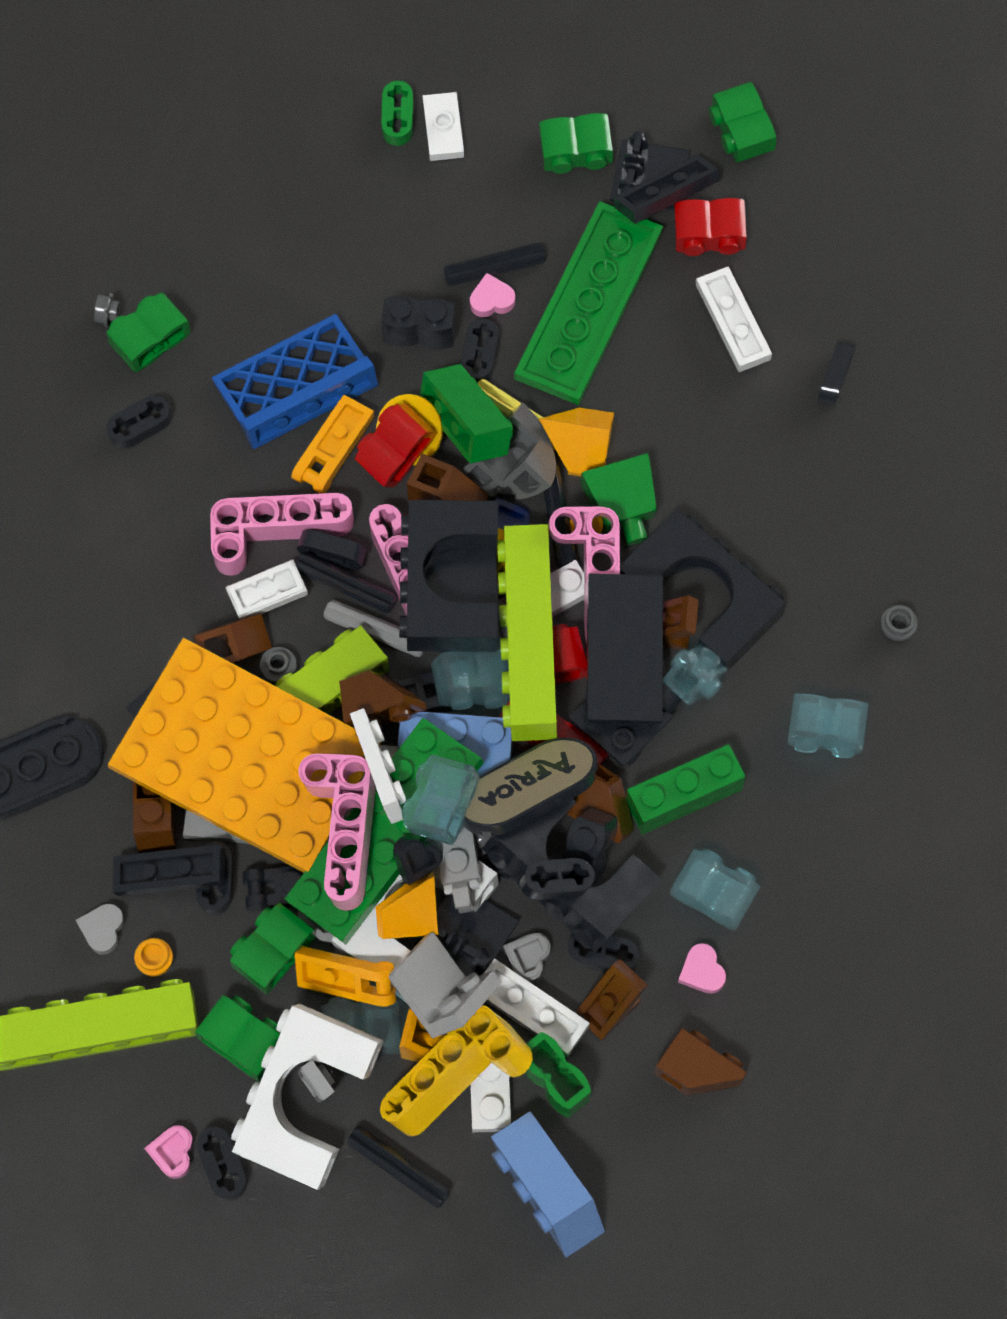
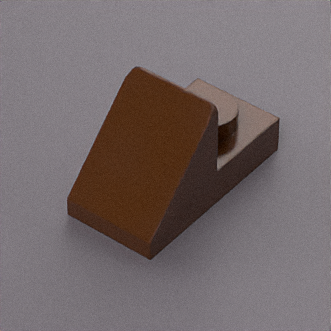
[663,595,699,650]
[575,959,648,1041]

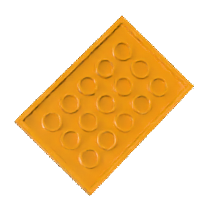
[108,638,381,873]

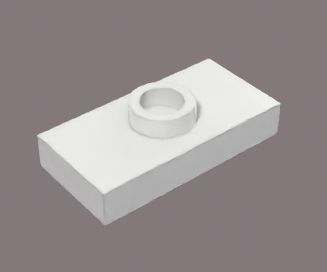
[423,92,464,161]
[226,559,308,620]

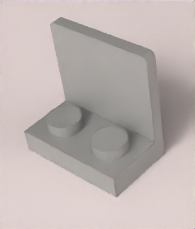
[389,933,502,1038]

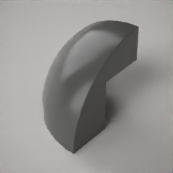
[459,402,556,499]

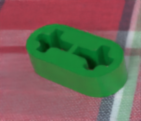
[381,80,414,146]

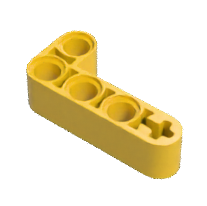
[380,1006,533,1136]

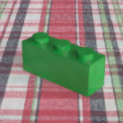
[420,364,513,464]
[626,744,746,835]

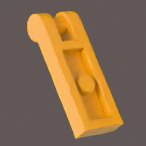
[291,394,375,494]
[295,946,396,1007]

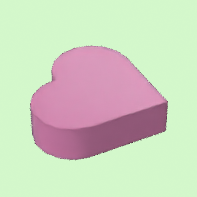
[470,273,515,317]
[678,943,726,994]
[144,1125,193,1179]

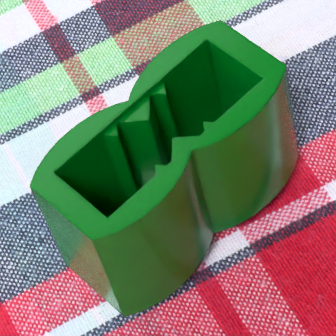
[708,82,776,162]
[539,113,613,174]
[106,292,191,373]
[230,903,316,995]
[195,995,281,1082]
[525,1032,591,1118]

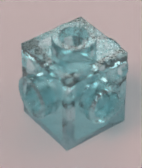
[663,645,728,706]

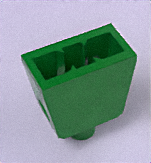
[580,453,656,545]

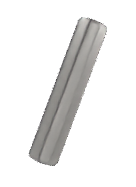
[324,600,425,657]

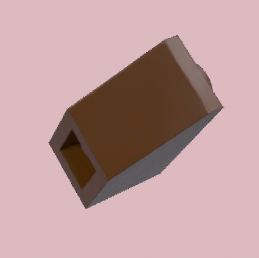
[407,453,489,501]
[191,613,272,663]
[339,670,426,729]
[567,763,634,844]
[133,782,177,853]
[654,1028,747,1096]

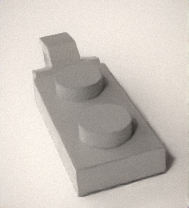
[434,808,482,914]

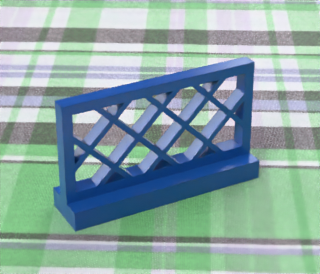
[212,314,378,450]

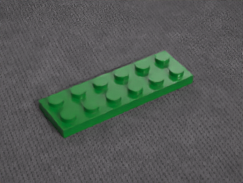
[514,201,663,406]
[285,718,484,945]

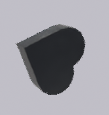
[393,836,442,886]

